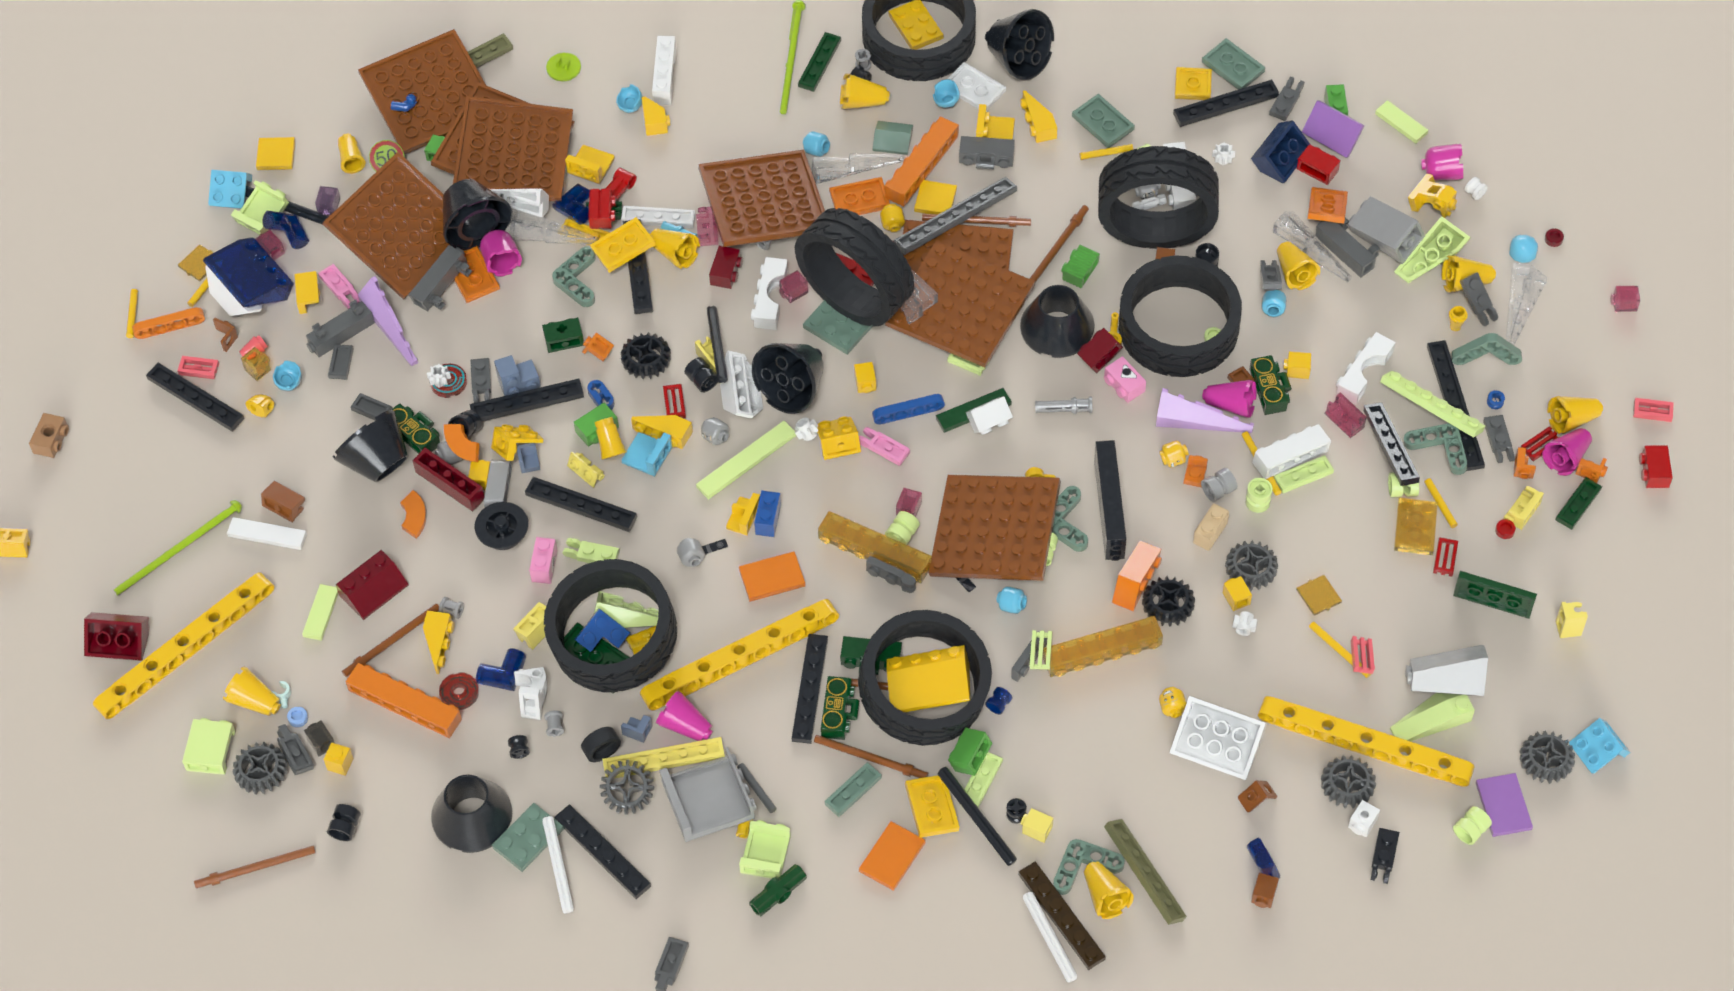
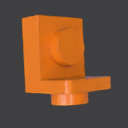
[582,333,614,361]
[1514,447,1536,479]
[1183,455,1208,488]
[1576,458,1608,483]

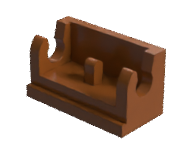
[261,481,305,523]

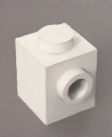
[1348,800,1380,837]

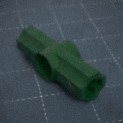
[749,864,807,917]

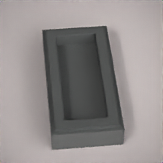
[328,344,354,380]
[351,393,393,420]

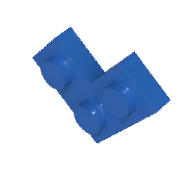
[574,608,630,652]

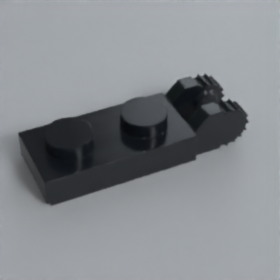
[1370,828,1400,884]

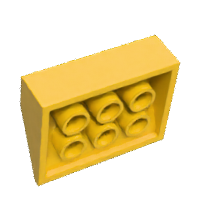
[887,645,970,713]

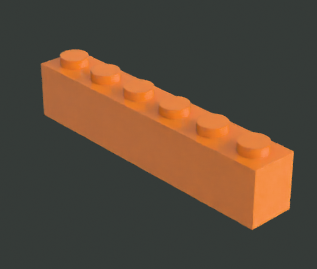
[884,116,959,207]
[345,663,462,739]

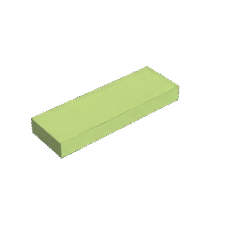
[1375,100,1428,144]
[1274,455,1334,494]
[302,584,339,641]
[964,752,1003,808]

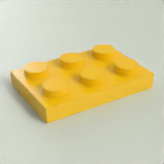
[888,0,944,50]
[590,217,656,273]
[905,775,960,838]

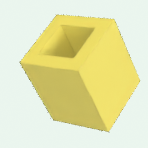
[1020,808,1053,843]

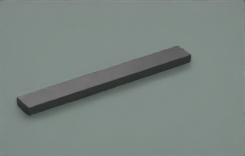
[893,177,1017,255]

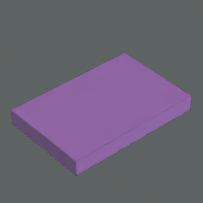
[1302,100,1365,158]
[1476,773,1533,837]

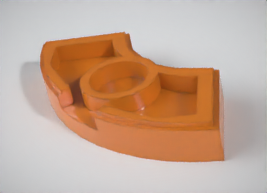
[444,424,479,462]
[400,490,426,539]

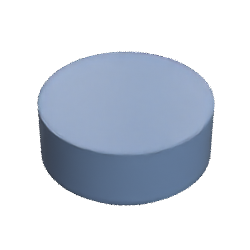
[287,707,308,727]

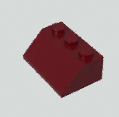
[336,550,409,620]
[84,612,149,661]

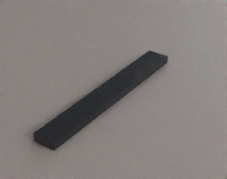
[1427,340,1485,471]

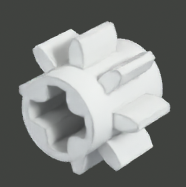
[1212,142,1235,165]
[427,364,451,388]
[795,417,818,441]
[1232,611,1257,636]

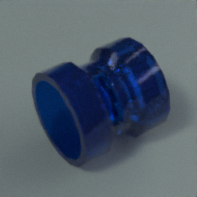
[985,687,1013,715]

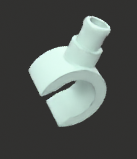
[272,681,291,709]

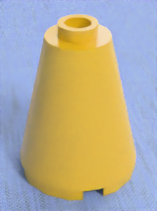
[840,73,890,109]
[650,228,700,269]
[1277,241,1320,290]
[1442,255,1496,292]
[1547,396,1603,434]
[223,666,281,716]
[1084,862,1134,919]

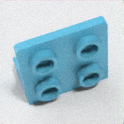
[208,170,252,209]
[621,432,672,477]
[1569,718,1631,774]

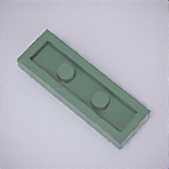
[825,762,882,817]

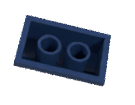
[1250,120,1310,183]

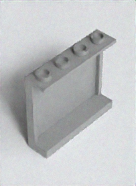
[659,747,757,842]

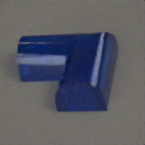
[552,183,590,225]
[262,210,309,249]
[476,648,526,691]
[1247,837,1281,878]

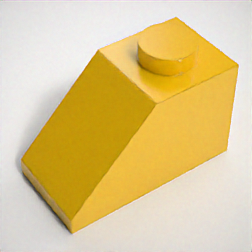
[642,96,670,136]

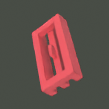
[177,356,219,379]
[1633,398,1674,422]
[1351,636,1375,674]

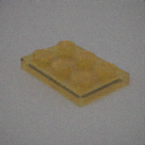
[1394,498,1438,555]

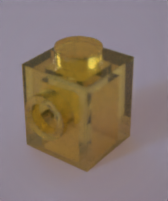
[241,347,271,381]

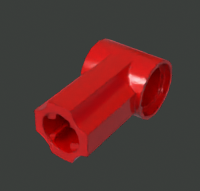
[606,167,637,201]

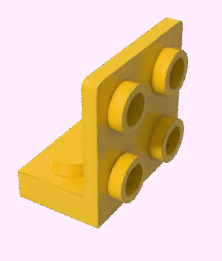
[976,104,1015,139]
[565,145,615,184]
[817,416,861,460]
[491,424,544,461]

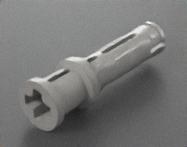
[1035,396,1093,414]

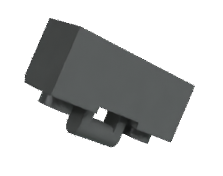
[959,136,1015,169]

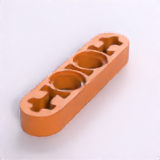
[132,307,205,339]

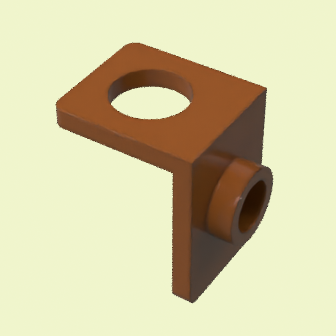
[213,318,238,352]
[1238,780,1278,813]

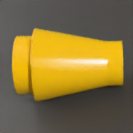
[1449,306,1468,331]

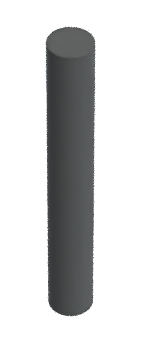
[737,763,777,813]

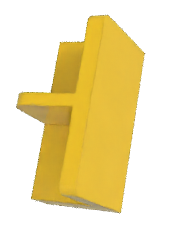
[294,271,320,314]
[726,493,760,535]

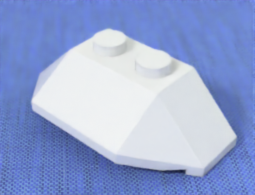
[205,262,264,316]
[720,350,763,418]

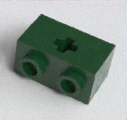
[542,317,584,353]

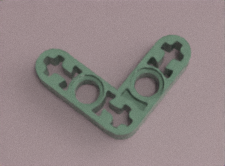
[552,246,596,307]
[1452,333,1522,365]
[1404,423,1467,475]
[1052,486,1088,552]
[1053,839,1125,895]

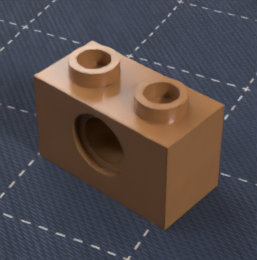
[29,413,69,458]

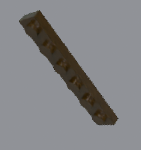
[1018,861,1106,970]

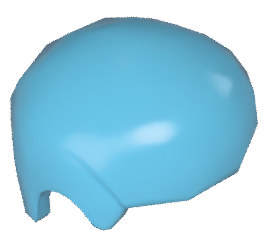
[933,79,960,108]
[616,84,643,113]
[1509,235,1538,263]
[273,361,302,391]

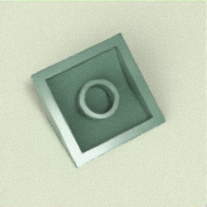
[872,121,913,155]

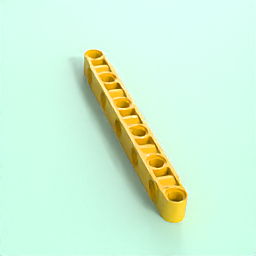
[93,572,274,719]
[640,599,839,710]
[1258,696,1475,787]

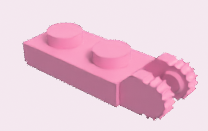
[318,264,360,309]
[859,427,910,466]

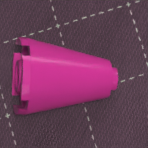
[1202,380,1257,418]
[1542,428,1592,476]
[656,691,713,741]

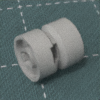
[1201,468,1237,502]

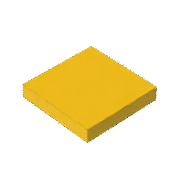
[1175,67,1212,100]
[256,137,295,170]
[914,180,957,214]

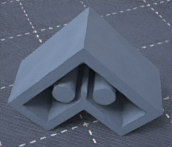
[494,355,541,396]

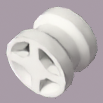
[1464,177,1488,200]

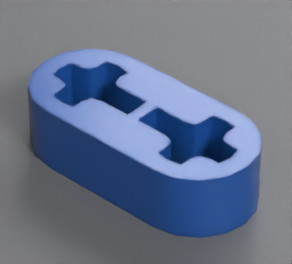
[587,380,614,410]

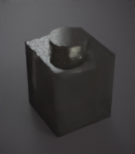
[304,720,335,757]

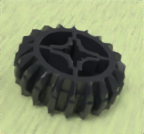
[621,332,671,380]
[1142,576,1195,627]

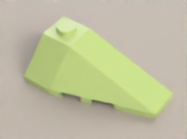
[1394,216,1470,283]
[593,591,658,628]
[1390,693,1475,742]

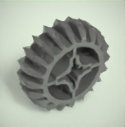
[1225,540,1278,591]
[1520,730,1575,784]
[232,742,288,794]
[1321,755,1376,808]
[600,760,654,815]

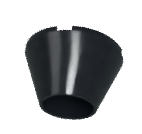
[443,179,512,250]
[1020,285,1095,358]
[332,409,408,482]
[431,774,512,853]

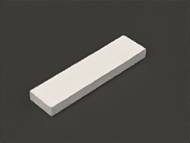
[621,206,695,228]
[227,517,307,550]

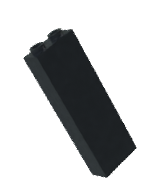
[1094,440,1126,561]

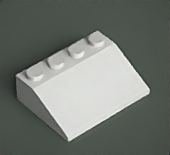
[1170,696,1268,780]

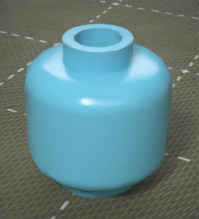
[803,131,830,157]
[1262,290,1287,317]
[996,587,1027,614]

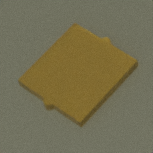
[178,244,222,282]
[1296,575,1342,616]

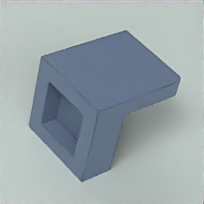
[517,443,540,473]
[621,715,652,743]

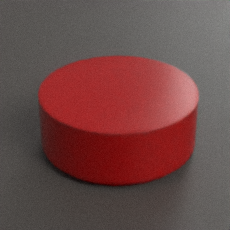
[1495,519,1516,539]

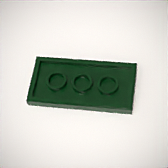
[1453,571,1537,619]
[564,622,630,694]

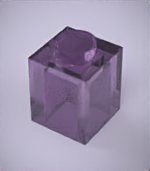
[315,186,341,215]

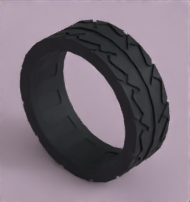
[862,0,976,81]
[1098,146,1219,249]
[794,208,914,327]
[1119,255,1242,377]
[544,559,677,693]
[858,610,992,746]

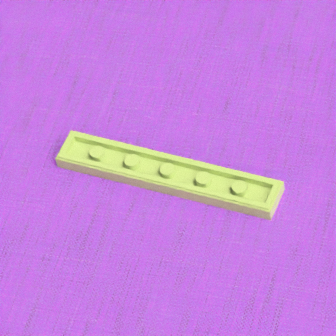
[696,421,796,500]

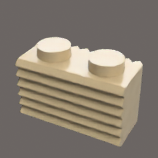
[1193,504,1229,551]

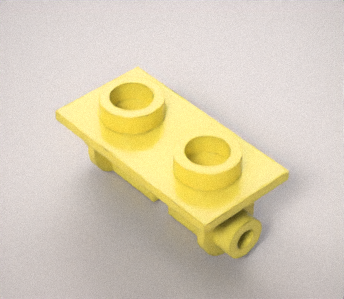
[567,452,605,488]

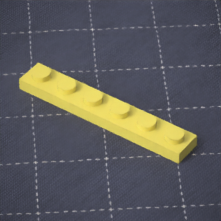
[602,737,725,779]

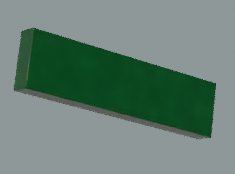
[798,32,841,92]
[936,388,1012,433]

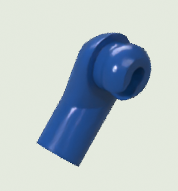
[391,94,417,112]

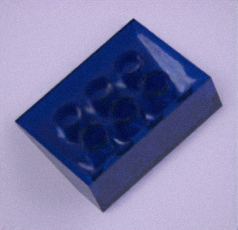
[203,237,294,307]

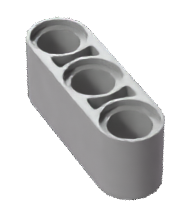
[484,459,512,508]

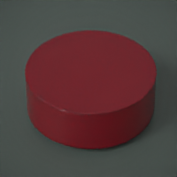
[1545,228,1564,247]

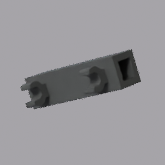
[1315,217,1380,278]
[409,245,472,312]
[306,299,375,357]

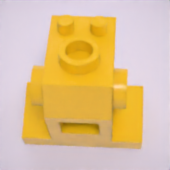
[1408,174,1457,218]

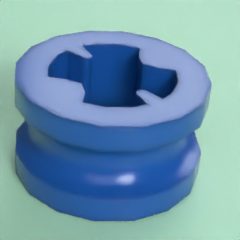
[1487,390,1505,410]

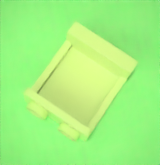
[231,180,289,238]
[182,718,235,775]
[739,820,791,879]

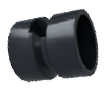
[1195,243,1219,267]
[684,357,718,393]
[448,410,482,437]
[327,804,361,842]

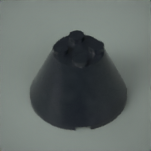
[985,9,1054,80]
[752,343,824,414]

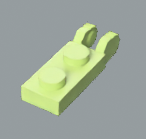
[562,538,619,563]

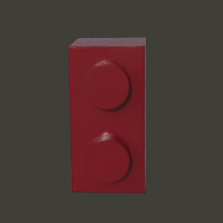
[709,245,743,289]
[1077,327,1123,374]

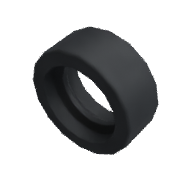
[581,727,621,763]

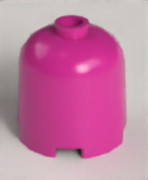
[1421,144,1463,181]
[480,230,522,276]

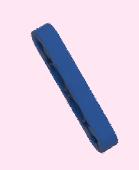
[872,394,945,425]

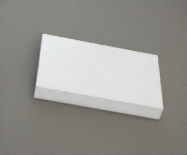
[948,62,1006,112]

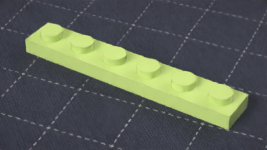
[1380,371,1485,438]

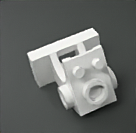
[514,667,547,720]

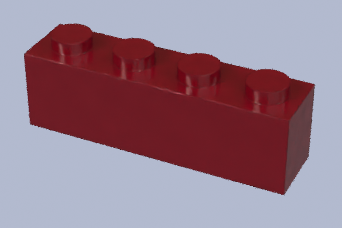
[412,448,485,512]

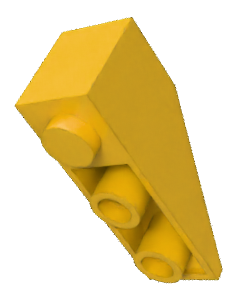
[1020,90,1057,143]
[631,415,693,449]
[423,611,454,674]

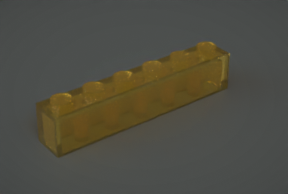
[818,511,932,584]
[1043,616,1163,677]

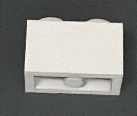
[966,397,1013,435]

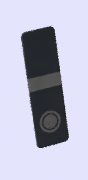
[702,539,728,555]
[956,578,976,592]

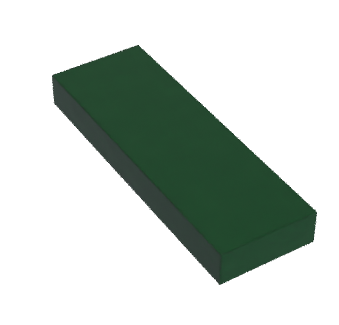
[1555,477,1603,530]

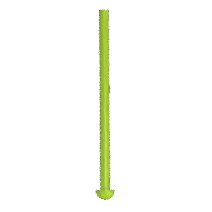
[780,0,805,114]
[113,500,242,596]

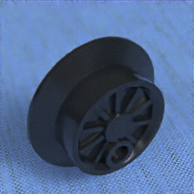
[474,502,528,550]

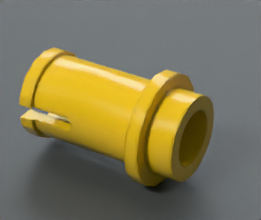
[736,819,753,839]

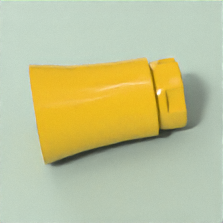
[338,133,366,174]
[595,417,627,460]

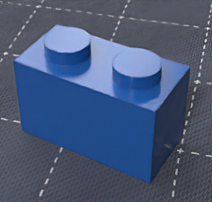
[754,490,781,537]

